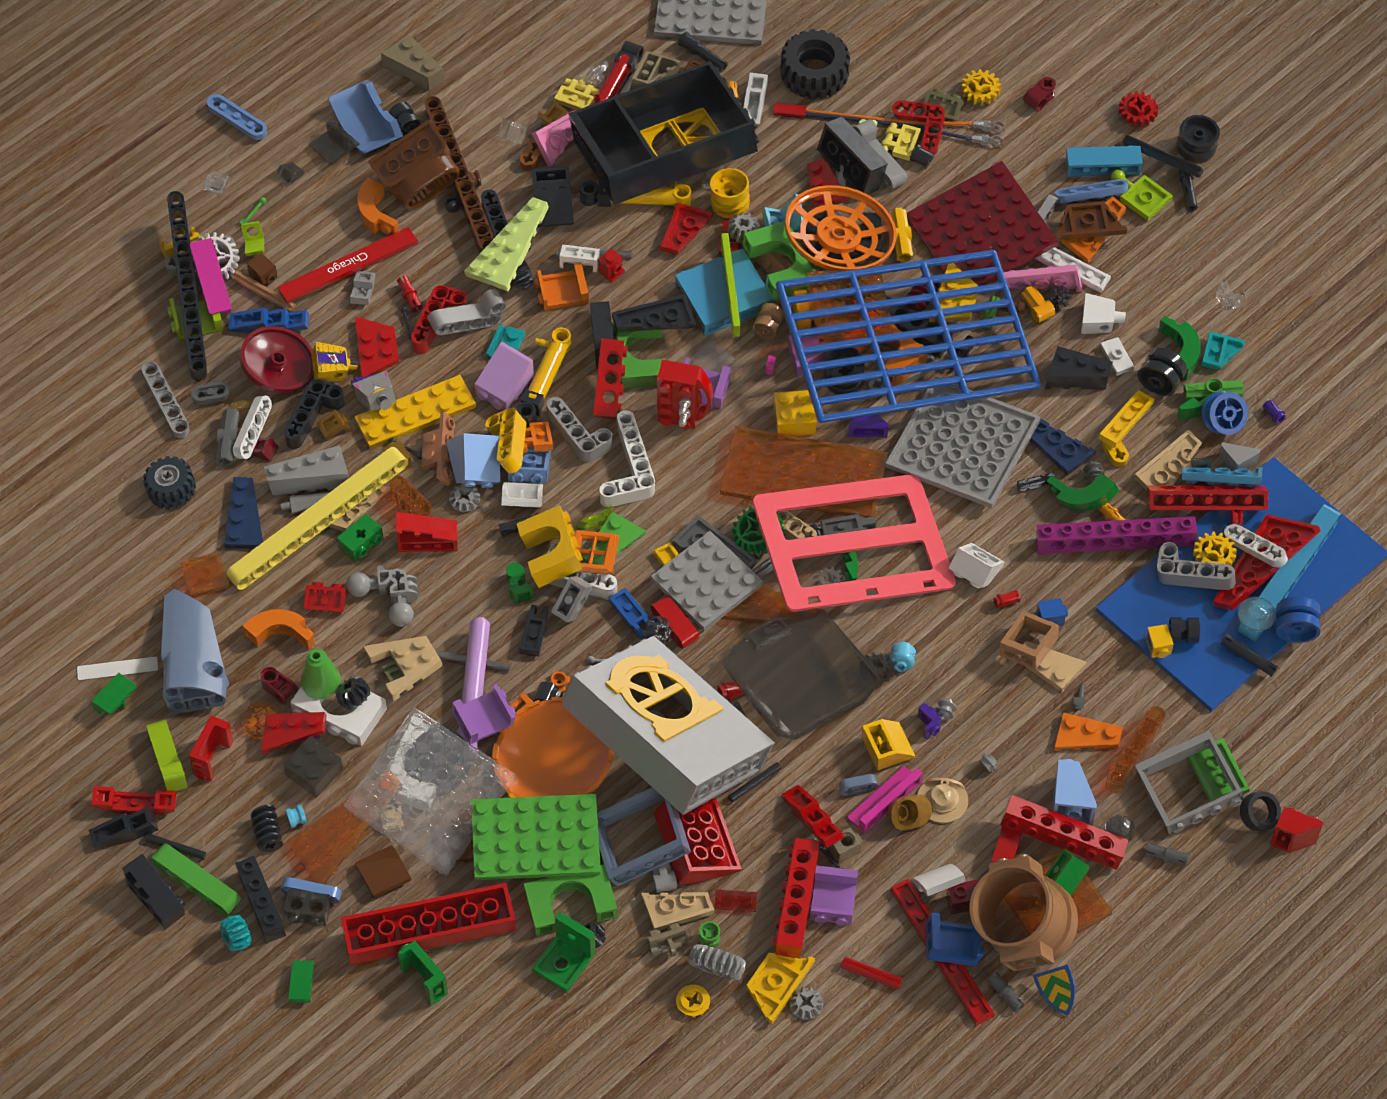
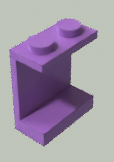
[684,357,731,409]
[451,683,516,744]
[810,865,858,926]

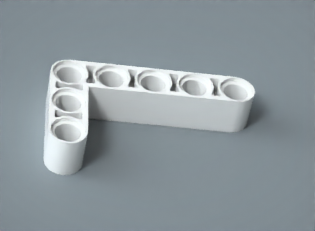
[599,410,655,507]

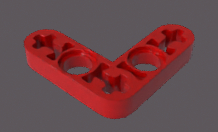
[892,100,945,155]

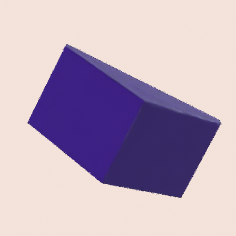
[849,407,888,438]

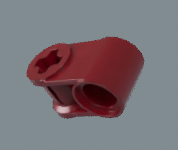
[1023,77,1056,111]
[260,667,299,705]

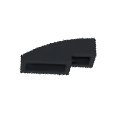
[89,807,159,849]

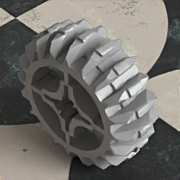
[689,944,746,980]

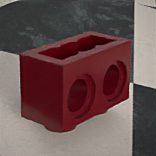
[946,879,980,915]

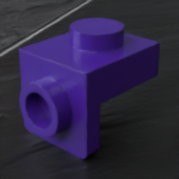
[918,702,942,739]

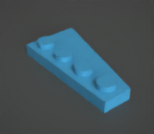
[1182,467,1263,487]

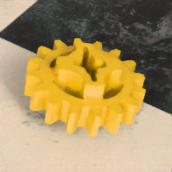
[961,69,1001,106]
[1193,531,1237,566]

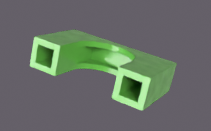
[743,221,817,301]
[612,323,666,388]
[524,865,618,937]

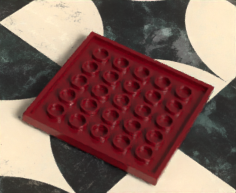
[906,161,1059,286]

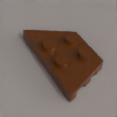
[1055,201,1127,240]

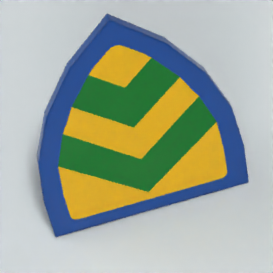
[1032,964,1075,1016]

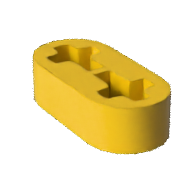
[1101,441,1129,468]

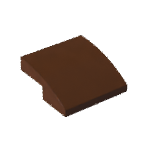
[355,845,412,898]

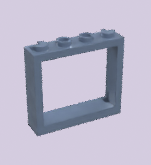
[597,787,691,887]

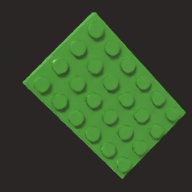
[471,794,601,880]

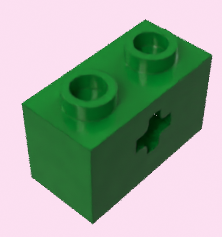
[337,513,383,562]

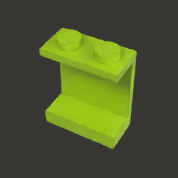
[167,298,223,340]

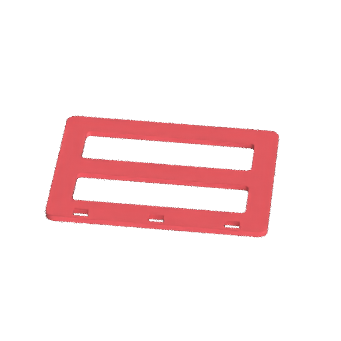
[752,475,956,612]

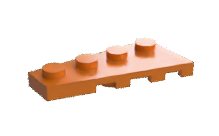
[1061,196,1126,264]

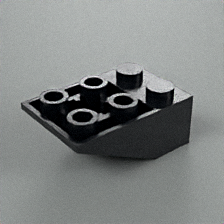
[532,166,574,227]

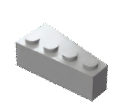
[264,445,349,496]

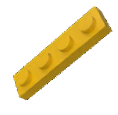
[1098,390,1155,448]

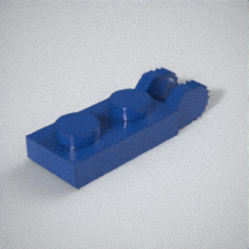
[609,588,656,640]

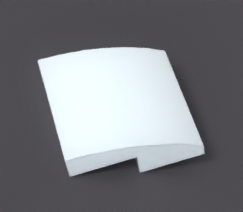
[912,864,966,896]

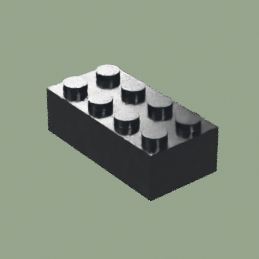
[817,117,888,195]

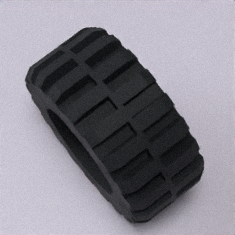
[780,29,850,99]

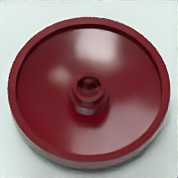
[239,326,314,394]

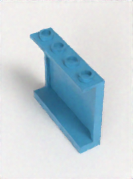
[675,249,773,336]

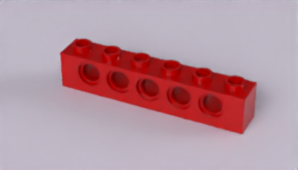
[1146,485,1269,510]
[1000,795,1128,870]
[772,838,820,959]

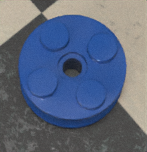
[1201,391,1248,435]

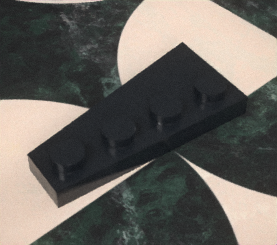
[612,294,696,332]

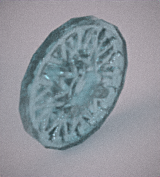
[1238,597,1276,631]

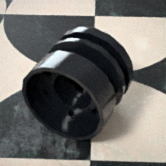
[824,347,865,395]

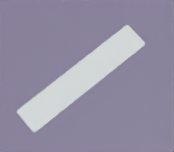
[77,657,158,680]

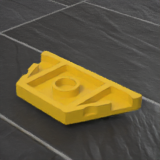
[929,263,978,322]
[746,953,815,1025]

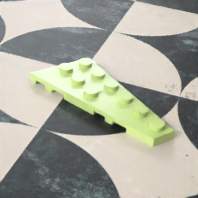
[464,197,549,291]

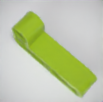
[146,719,188,791]

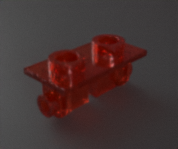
[715,889,758,912]

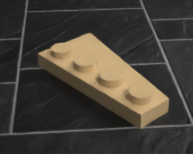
[1133,429,1202,490]

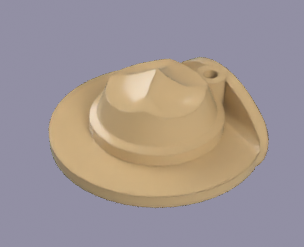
[917,778,968,824]

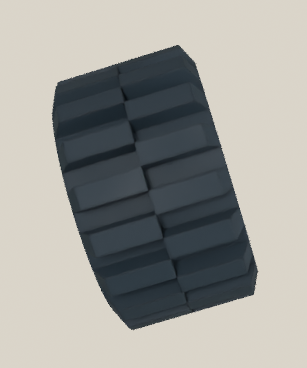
[143,456,196,510]

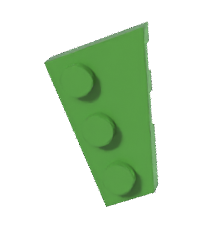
[582,512,646,565]

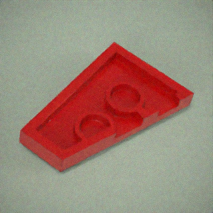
[807,158,849,209]
[660,203,713,255]
[261,712,327,755]

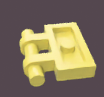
[554,79,599,110]
[881,123,921,161]

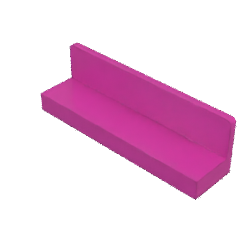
[190,238,232,316]
[848,766,923,834]

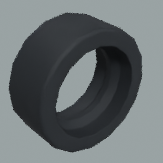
[1240,791,1281,831]

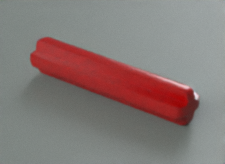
[841,957,902,989]

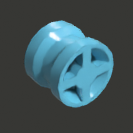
[285,804,307,829]

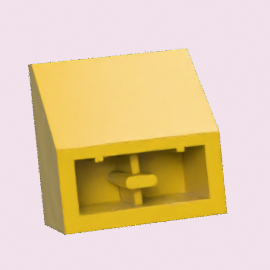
[862,719,915,771]

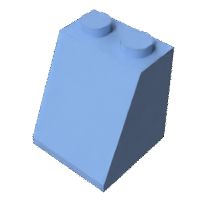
[446,433,500,488]
[1052,759,1097,826]

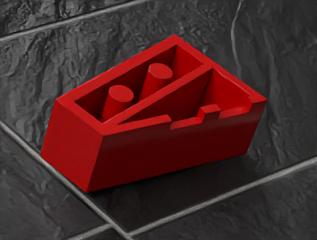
[396,512,458,552]

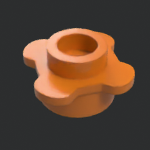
[548,671,571,693]

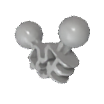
[346,565,419,627]

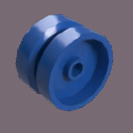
[1276,597,1321,643]

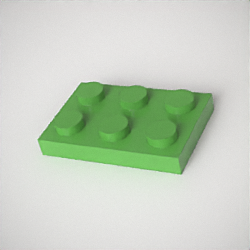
[1187,738,1250,802]

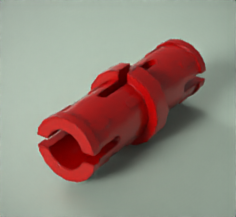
[397,275,423,312]

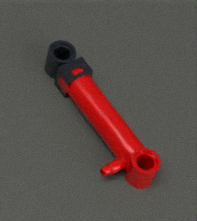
[591,40,644,105]

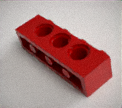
[593,338,628,419]

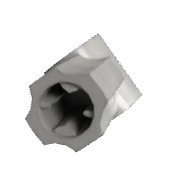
[652,863,677,893]

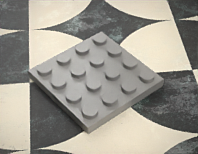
[651,531,763,631]

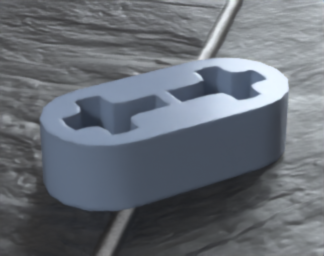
[838,774,879,796]

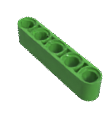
[150,843,242,916]

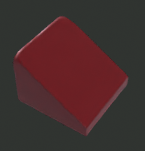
[251,438,278,461]

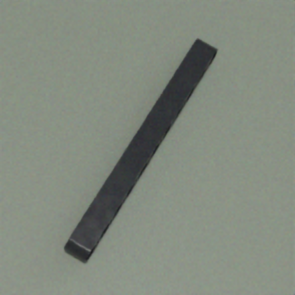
[167,191,208,381]

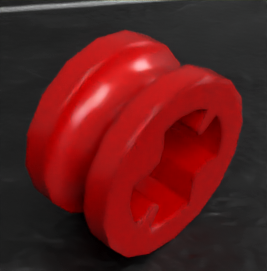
[1230,510,1243,526]

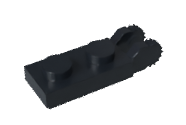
[519,604,549,657]

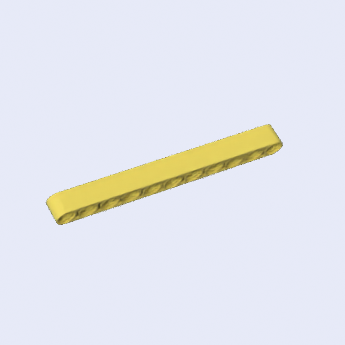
[226,447,408,590]

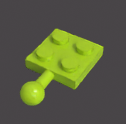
[1111,170,1173,221]

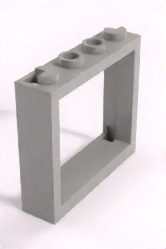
[1135,731,1243,834]

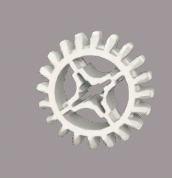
[192,232,240,279]

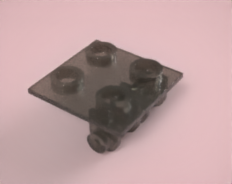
[309,121,360,164]

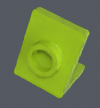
[241,221,264,256]

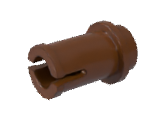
[1001,300,1025,315]

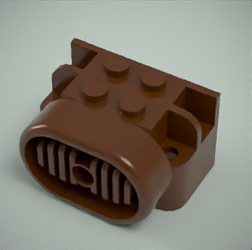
[368,119,460,210]

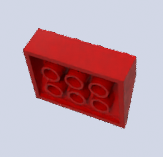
[654,798,742,884]

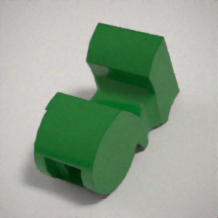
[506,563,534,604]

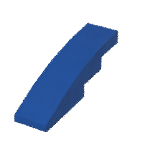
[229,307,309,333]

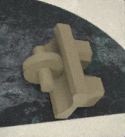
[648,923,688,957]

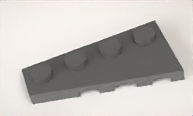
[672,515,757,570]

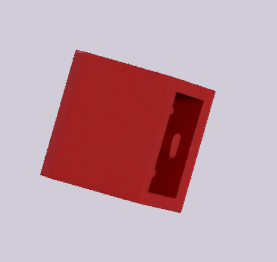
[1270,806,1324,853]

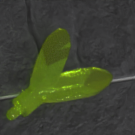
[576,506,613,532]

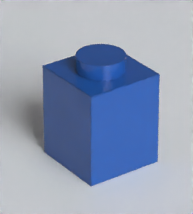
[1036,598,1068,626]

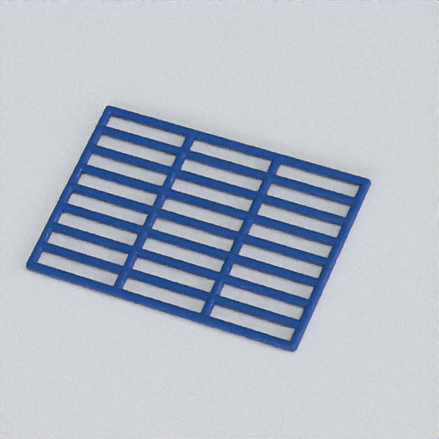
[776,250,1042,423]

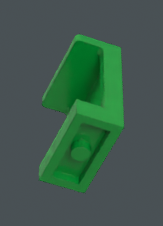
[398,940,448,1006]

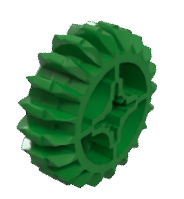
[731,505,785,556]

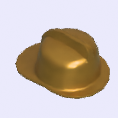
[885,795,932,830]

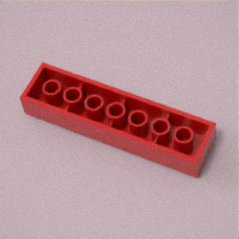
[341,883,515,966]

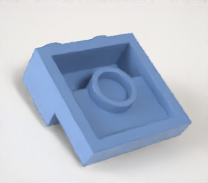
[508,447,551,484]

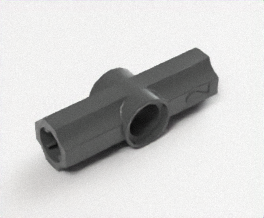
[216,408,240,467]

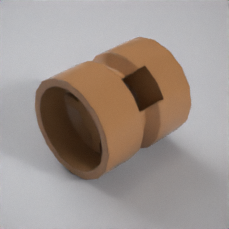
[752,303,785,339]

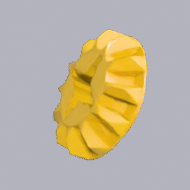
[676,985,710,1018]

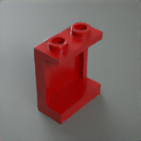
[189,715,234,781]

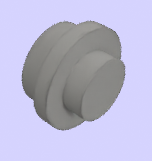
[979,754,998,773]

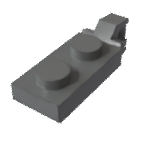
[820,514,876,535]

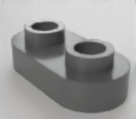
[191,381,230,405]

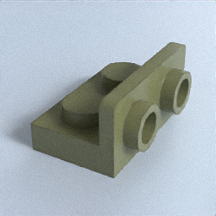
[921,89,964,122]

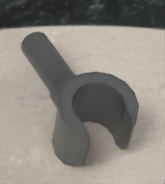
[1073,684,1085,709]

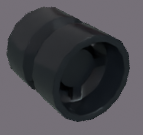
[389,102,421,136]
[1169,617,1200,644]

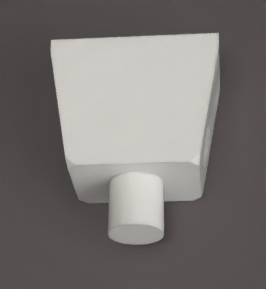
[1081,293,1126,334]

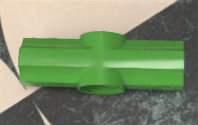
[1183,378,1244,401]

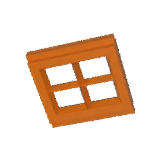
[572,530,620,575]

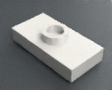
[1100,337,1134,376]

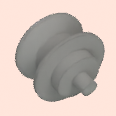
[935,698,957,721]

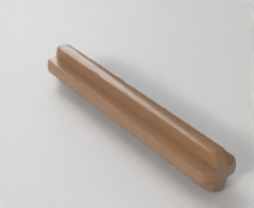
[231,270,296,312]

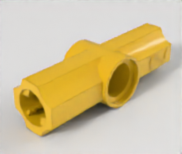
[890,208,913,263]

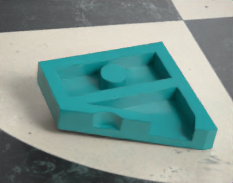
[1201,332,1246,371]

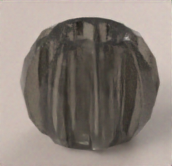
[643,616,673,644]
[1104,814,1135,844]

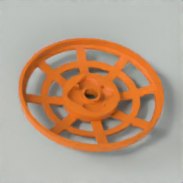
[785,185,896,272]

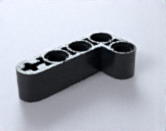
[481,190,532,252]
[590,301,615,369]
[284,379,345,449]

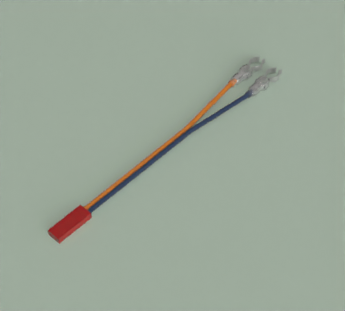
[773,103,1006,147]

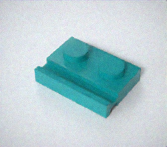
[486,324,526,358]

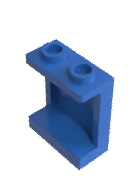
[926,913,984,966]

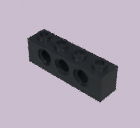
[235,855,286,943]

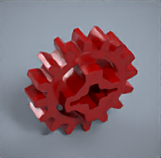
[1118,91,1159,128]

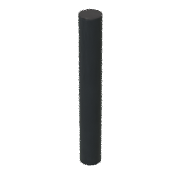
[728,762,781,802]
[146,833,207,860]

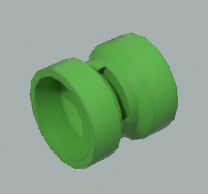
[699,921,720,948]

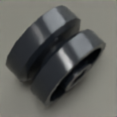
[1177,115,1220,162]
[1137,347,1187,396]

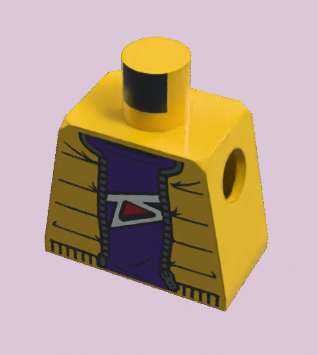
[312,342,358,382]

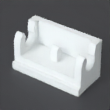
[559,245,600,272]
[501,482,543,507]

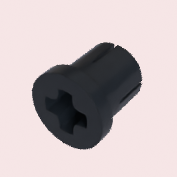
[910,144,934,167]

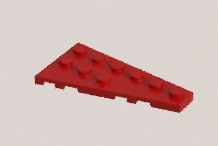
[1213,514,1321,610]

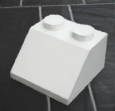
[949,543,1005,588]

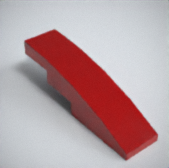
[781,785,844,848]

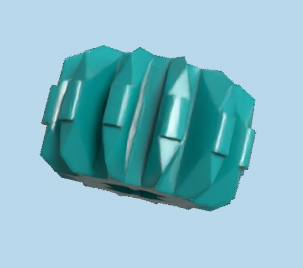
[220,915,251,952]

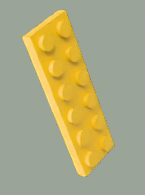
[354,375,476,450]

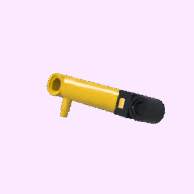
[580,180,691,208]
[516,327,571,428]

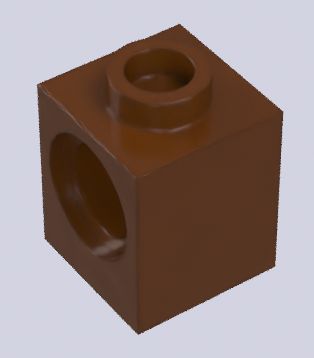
[247,253,278,286]

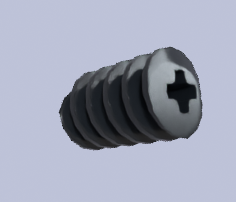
[251,804,283,852]

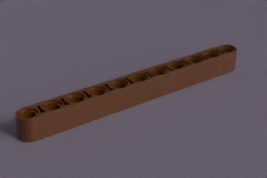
[425,96,494,254]

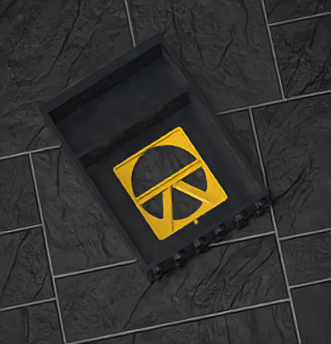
[568,61,759,205]

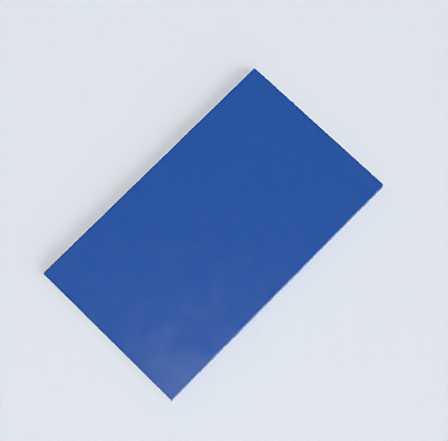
[1096,457,1387,713]

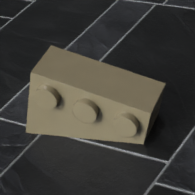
[381,36,444,91]
[629,51,681,91]

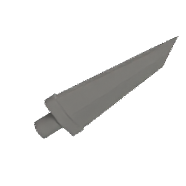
[281,492,330,514]

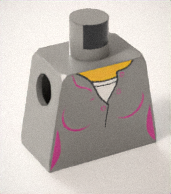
[353,371,396,411]

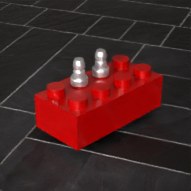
[657,359,713,429]

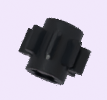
[1047,285,1072,310]
[584,923,606,948]

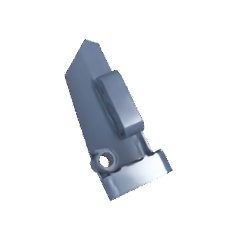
[161,589,229,713]

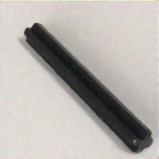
[1123,135,1204,178]

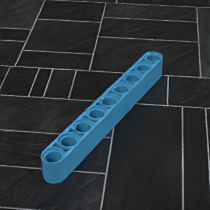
[1237,504,1342,642]

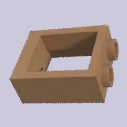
[1000,611,1059,670]

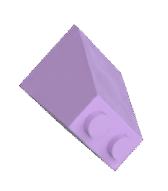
[475,342,534,411]

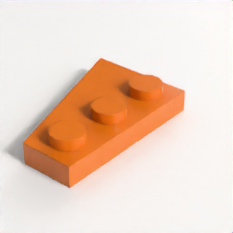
[1054,713,1123,751]

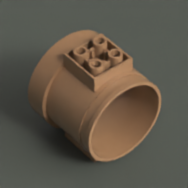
[970,854,1078,971]

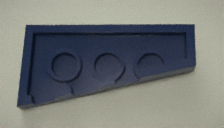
[1029,418,1096,476]

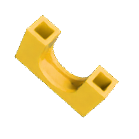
[517,505,583,588]

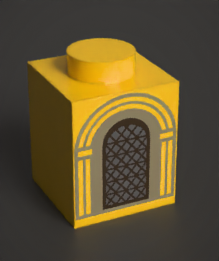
[1145,624,1174,658]

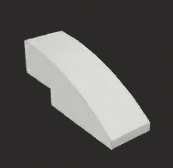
[744,73,768,125]

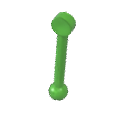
[240,197,266,226]

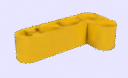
[485,408,526,474]

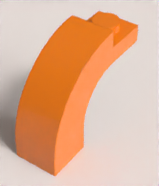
[357,177,399,235]
[242,609,315,650]

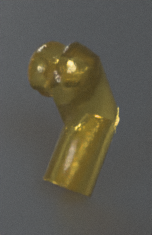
[228,400,253,411]

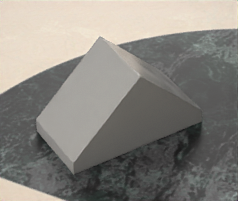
[1219,442,1261,471]

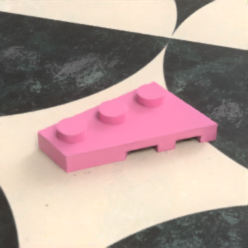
[532,110,576,167]

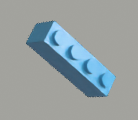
[1065,145,1143,177]

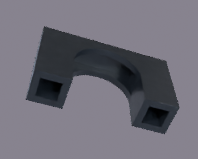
[806,211,882,261]

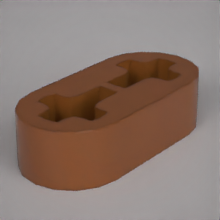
[520,139,542,171]

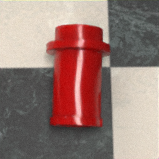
[993,590,1020,609]

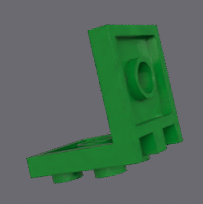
[532,912,596,993]

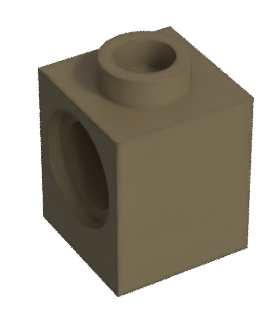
[828,827,862,863]

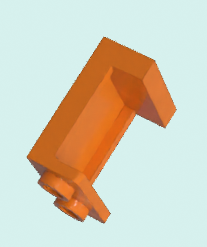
[534,263,589,311]

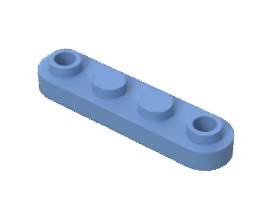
[207,94,267,140]
[1054,179,1128,205]

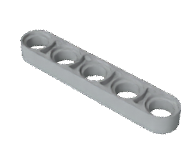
[142,362,190,439]

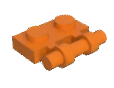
[523,422,553,454]

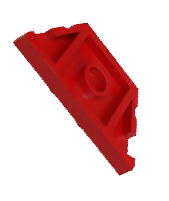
[355,317,399,377]

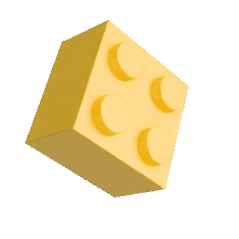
[773,390,817,437]

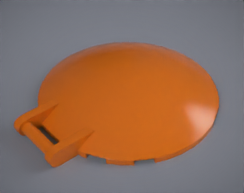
[492,691,614,797]

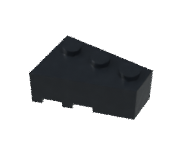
[1045,346,1113,390]
[122,853,185,929]

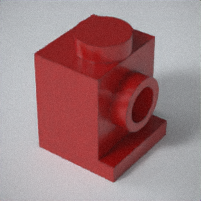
[598,248,625,283]

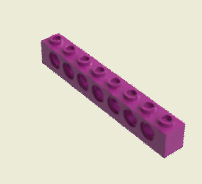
[1036,516,1197,554]

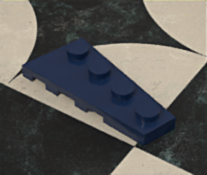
[224,477,263,549]

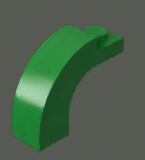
[1158,316,1201,380]
[1047,473,1119,512]

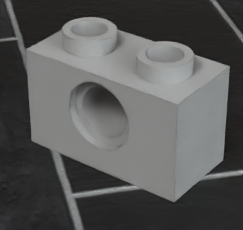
[551,576,594,622]

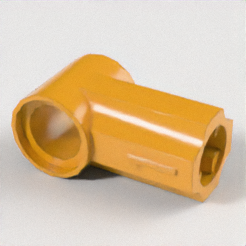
[1021,286,1055,323]

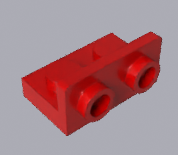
[304,582,348,612]

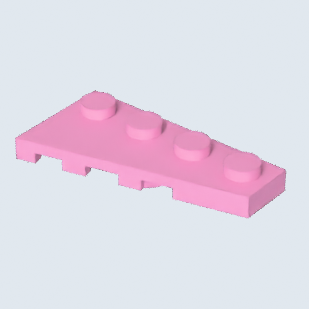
[1004,264,1083,292]

